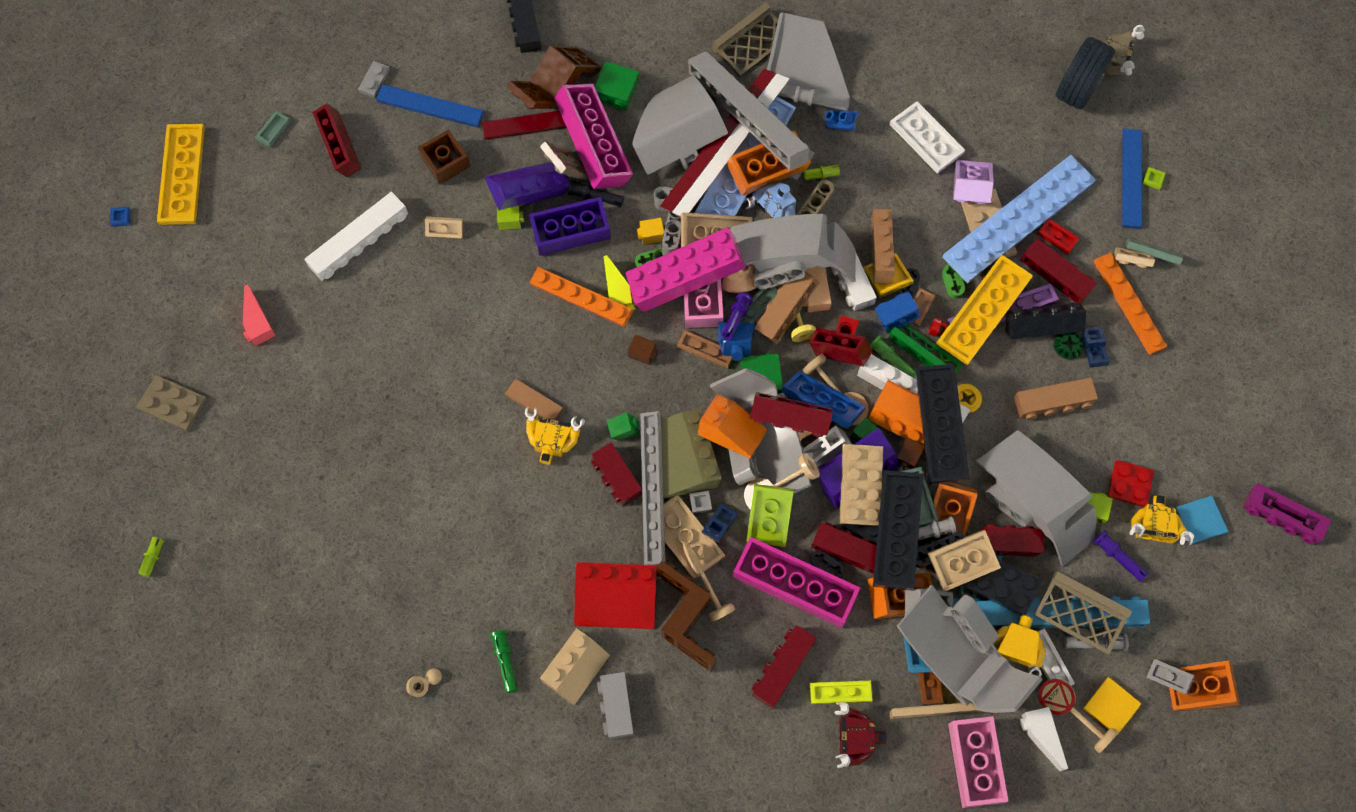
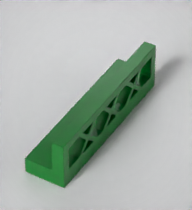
[888,325,963,374]

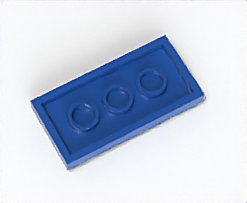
[781,371,866,429]

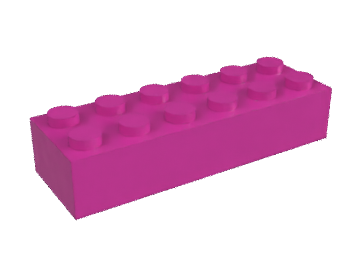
[554,84,633,189]
[625,227,746,312]
[733,537,860,628]

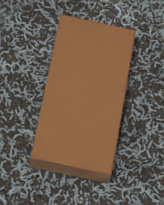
[911,287,936,327]

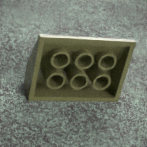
[661,409,722,499]

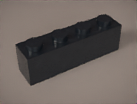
[507,0,541,53]
[1006,302,1086,339]

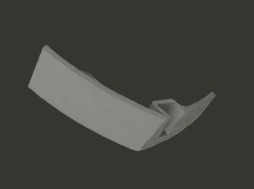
[731,214,856,289]
[710,368,812,494]
[976,430,1097,566]
[897,585,1042,713]

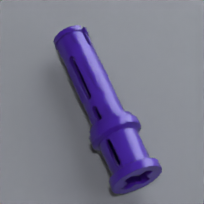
[721,292,753,340]
[1093,530,1149,582]

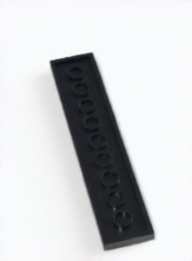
[842,524,1042,616]

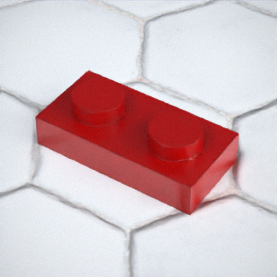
[1037,218,1080,255]

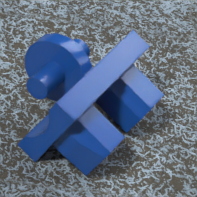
[825,110,860,131]

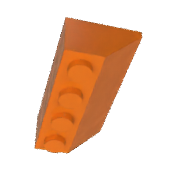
[868,380,925,448]

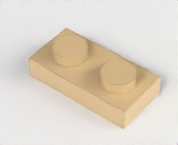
[425,217,463,238]
[1114,247,1155,268]

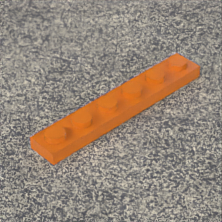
[1093,252,1167,355]
[529,267,634,328]

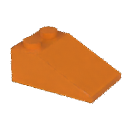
[698,394,767,459]
[932,482,978,540]
[868,573,932,619]
[1169,660,1240,711]

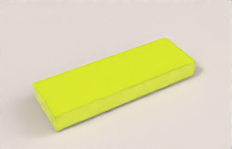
[810,681,873,704]

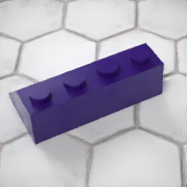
[485,162,570,210]
[818,428,899,509]

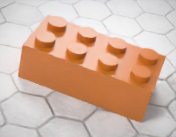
[726,130,811,196]

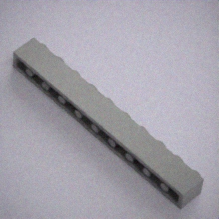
[688,51,809,171]

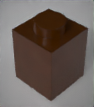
[628,335,658,365]
[897,437,925,470]

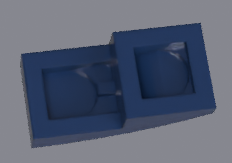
[1082,327,1110,368]
[702,503,738,543]

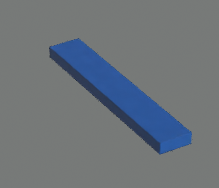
[376,84,484,128]
[1122,129,1142,229]

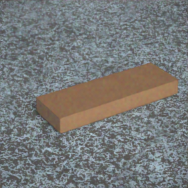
[677,330,733,369]
[505,379,563,420]

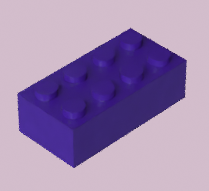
[529,197,611,256]

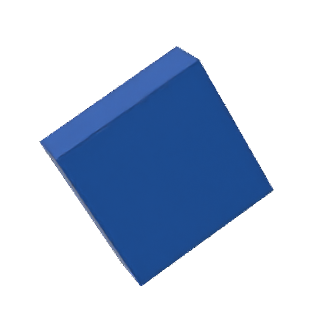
[110,207,130,227]

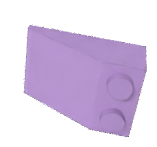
[953,160,994,204]

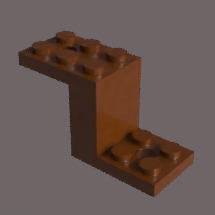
[507,45,602,110]
[657,560,716,672]

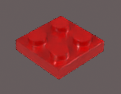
[1107,460,1154,507]

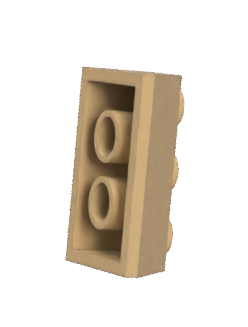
[540,628,610,705]

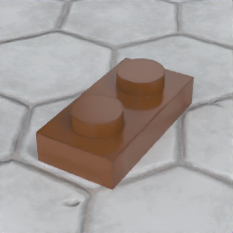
[918,672,943,705]

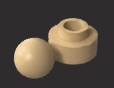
[406,668,442,697]

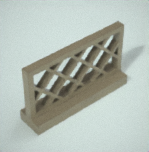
[712,2,778,77]
[1034,572,1132,655]

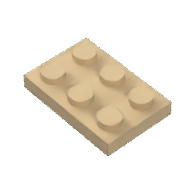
[928,530,1001,591]

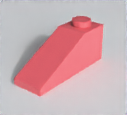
[243,284,276,346]

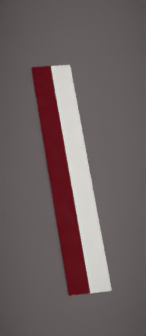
[660,69,789,216]

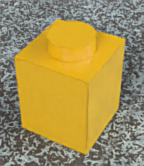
[637,218,664,245]

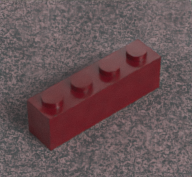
[312,103,362,177]
[1020,238,1097,303]
[750,392,833,437]
[811,522,876,574]
[752,625,817,709]

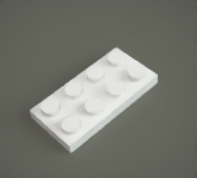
[889,101,965,174]

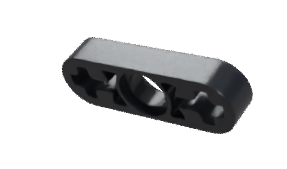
[916,532,966,569]

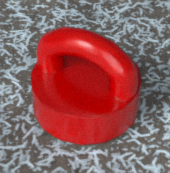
[928,317,948,337]

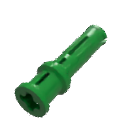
[489,630,518,693]

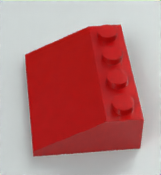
[574,562,657,629]

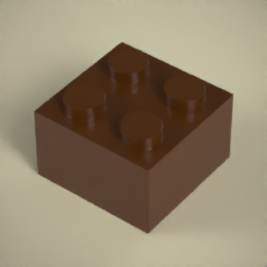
[418,129,470,185]

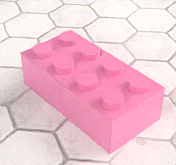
[684,279,723,328]
[948,716,1008,808]

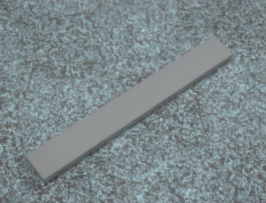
[640,411,665,566]

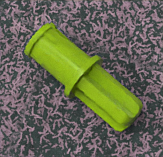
[803,164,840,180]
[138,537,165,577]

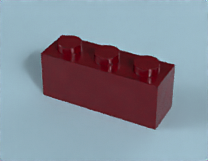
[809,328,872,367]
[591,442,642,507]
[980,524,1044,557]

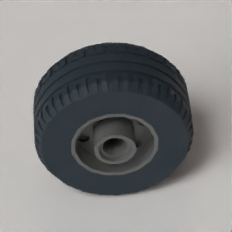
[1056,37,1115,109]

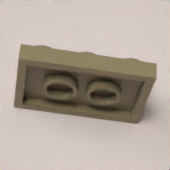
[540,142,589,181]
[136,375,207,432]

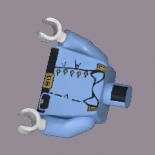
[743,183,796,218]

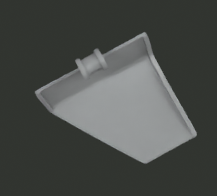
[767,12,851,111]
[632,75,728,174]

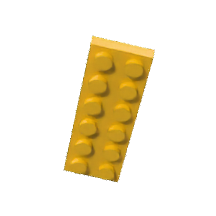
[157,124,205,225]
[936,255,1033,365]

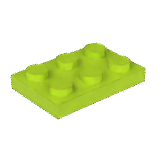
[746,483,794,547]

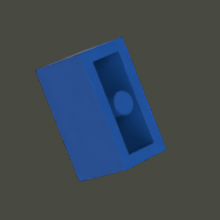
[875,291,921,334]

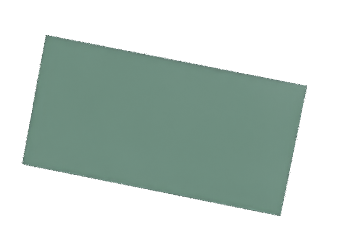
[255,111,291,148]

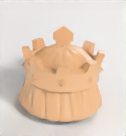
[721,264,756,293]

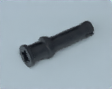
[568,179,624,208]

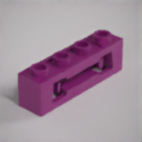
[1242,483,1332,545]

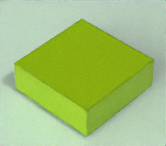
[1142,167,1166,190]

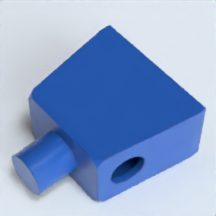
[717,322,754,361]

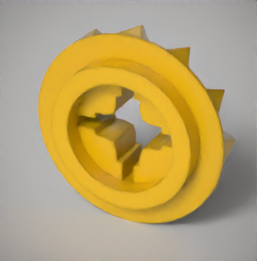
[957,384,982,413]

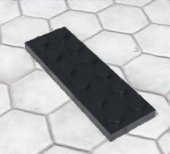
[915,364,970,483]
[873,470,924,591]

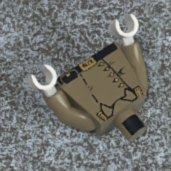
[1104,25,1145,76]

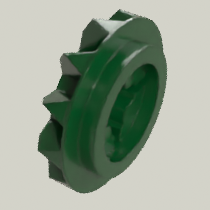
[1054,332,1085,360]

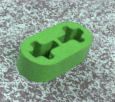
[942,264,965,299]

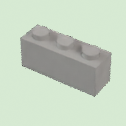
[597,672,634,740]

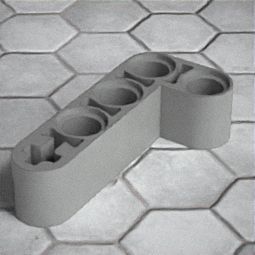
[654,187,681,256]

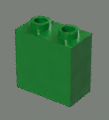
[595,61,639,110]
[740,353,783,394]

